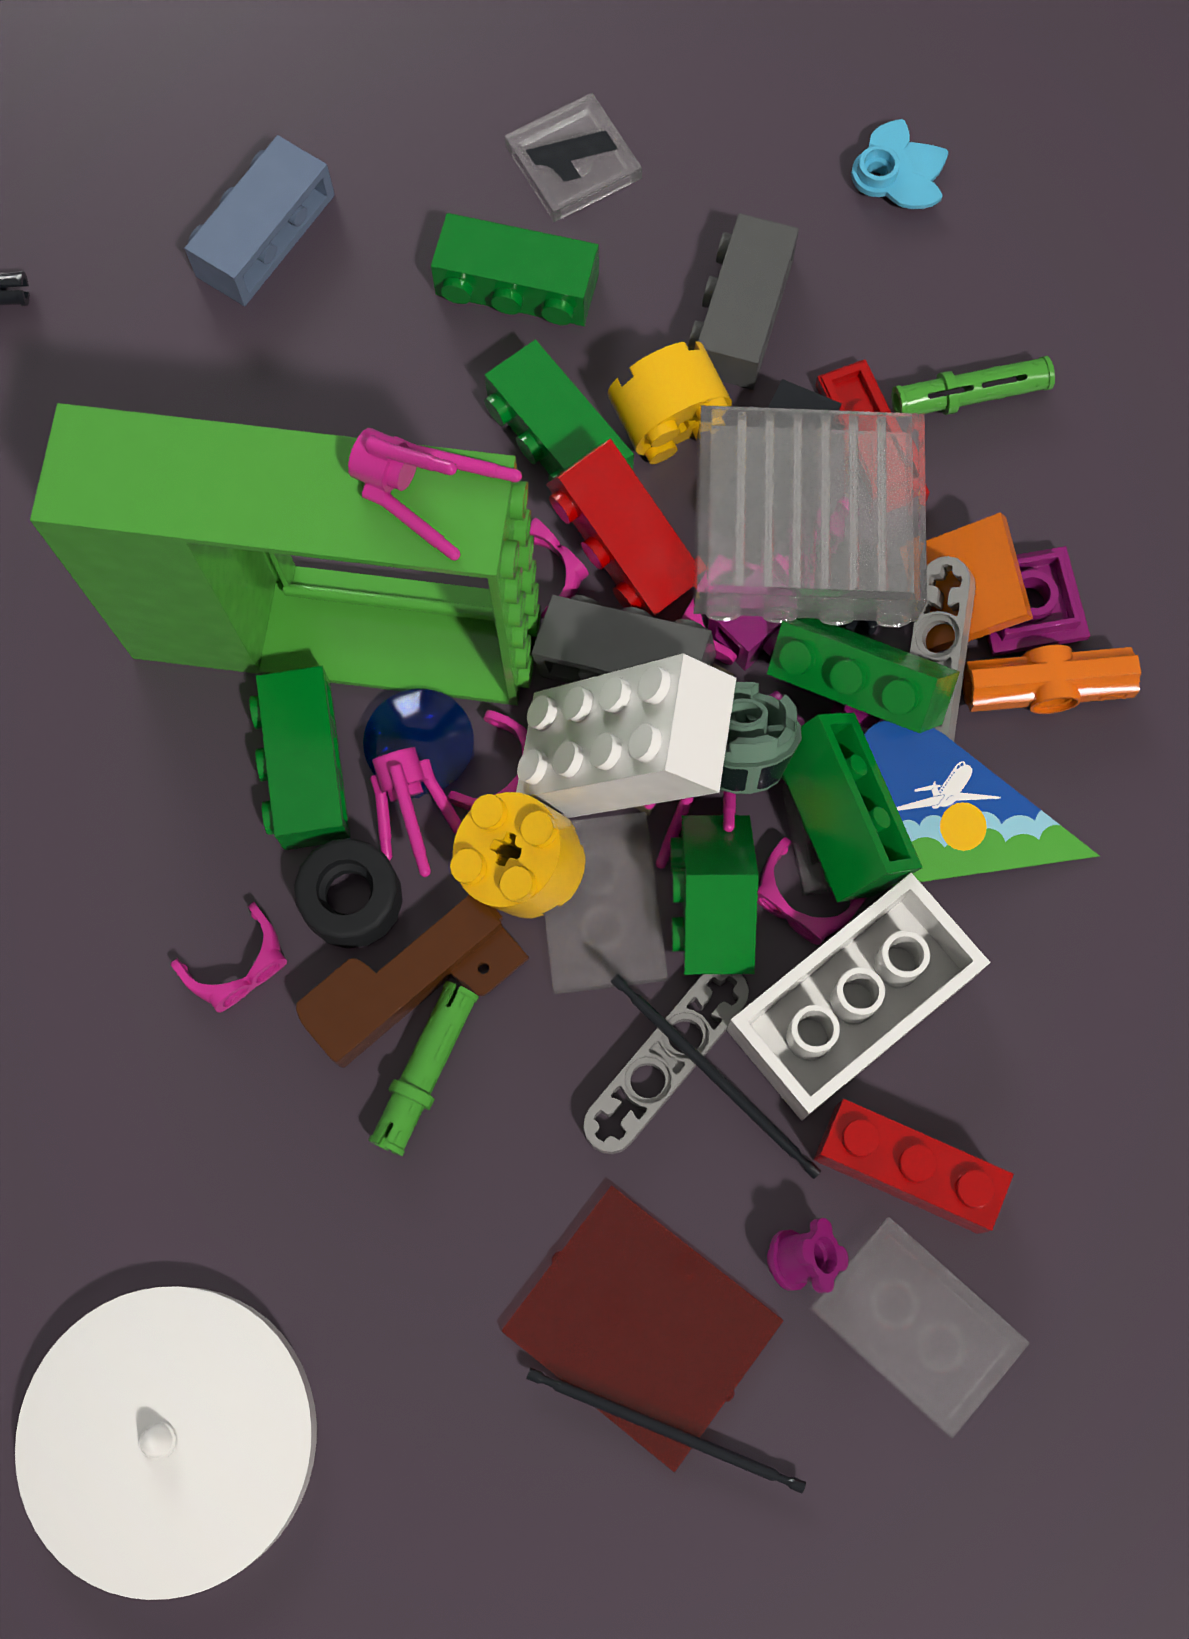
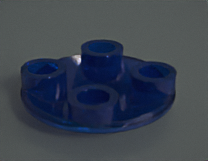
[363,689,475,799]

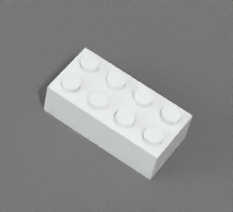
[516,653,736,818]
[727,873,991,1121]

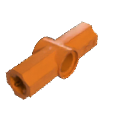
[962,645,1141,714]

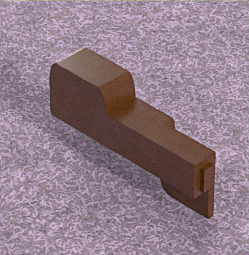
[296,895,529,1068]

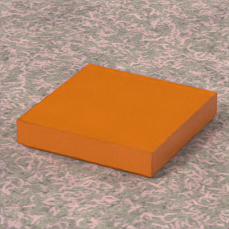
[898,512,1033,653]

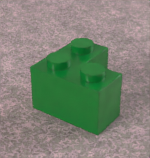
[670,815,758,975]

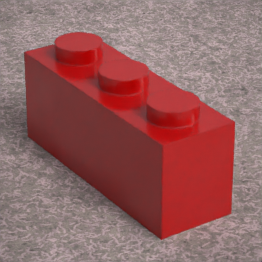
[546,439,706,616]
[813,1098,1014,1234]

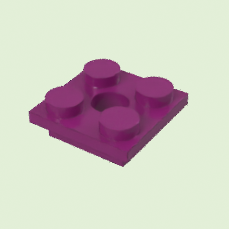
[986,546,1090,657]

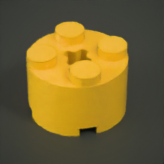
[607,341,732,464]
[450,792,586,918]

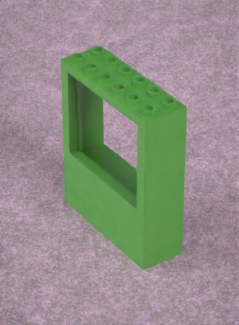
[30,403,541,705]

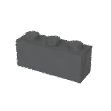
[688,213,799,390]
[531,595,716,683]

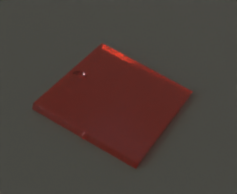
[501,1185,783,1472]

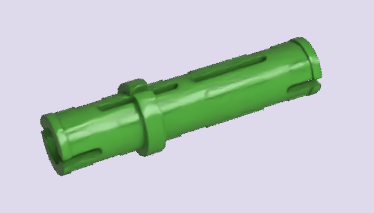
[891,356,1055,420]
[368,981,479,1157]

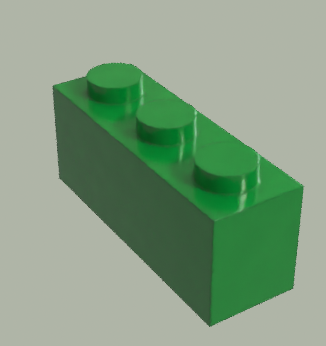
[431,213,599,327]
[484,339,634,481]
[767,616,960,734]
[249,665,351,850]
[782,712,923,902]

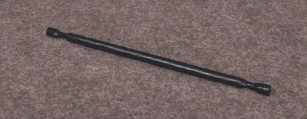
[610,974,821,1179]
[526,1367,806,1494]

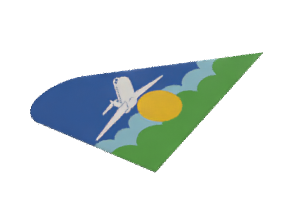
[864,721,1100,886]

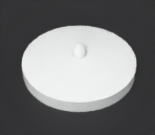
[15,1286,317,1600]

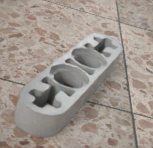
[910,556,976,742]
[583,974,749,1154]

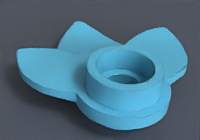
[851,119,948,209]

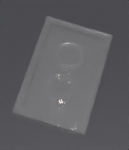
[544,812,668,994]
[809,1217,1030,1438]

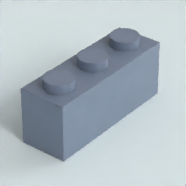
[184,135,335,307]

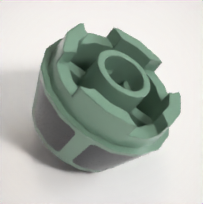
[720,682,802,794]

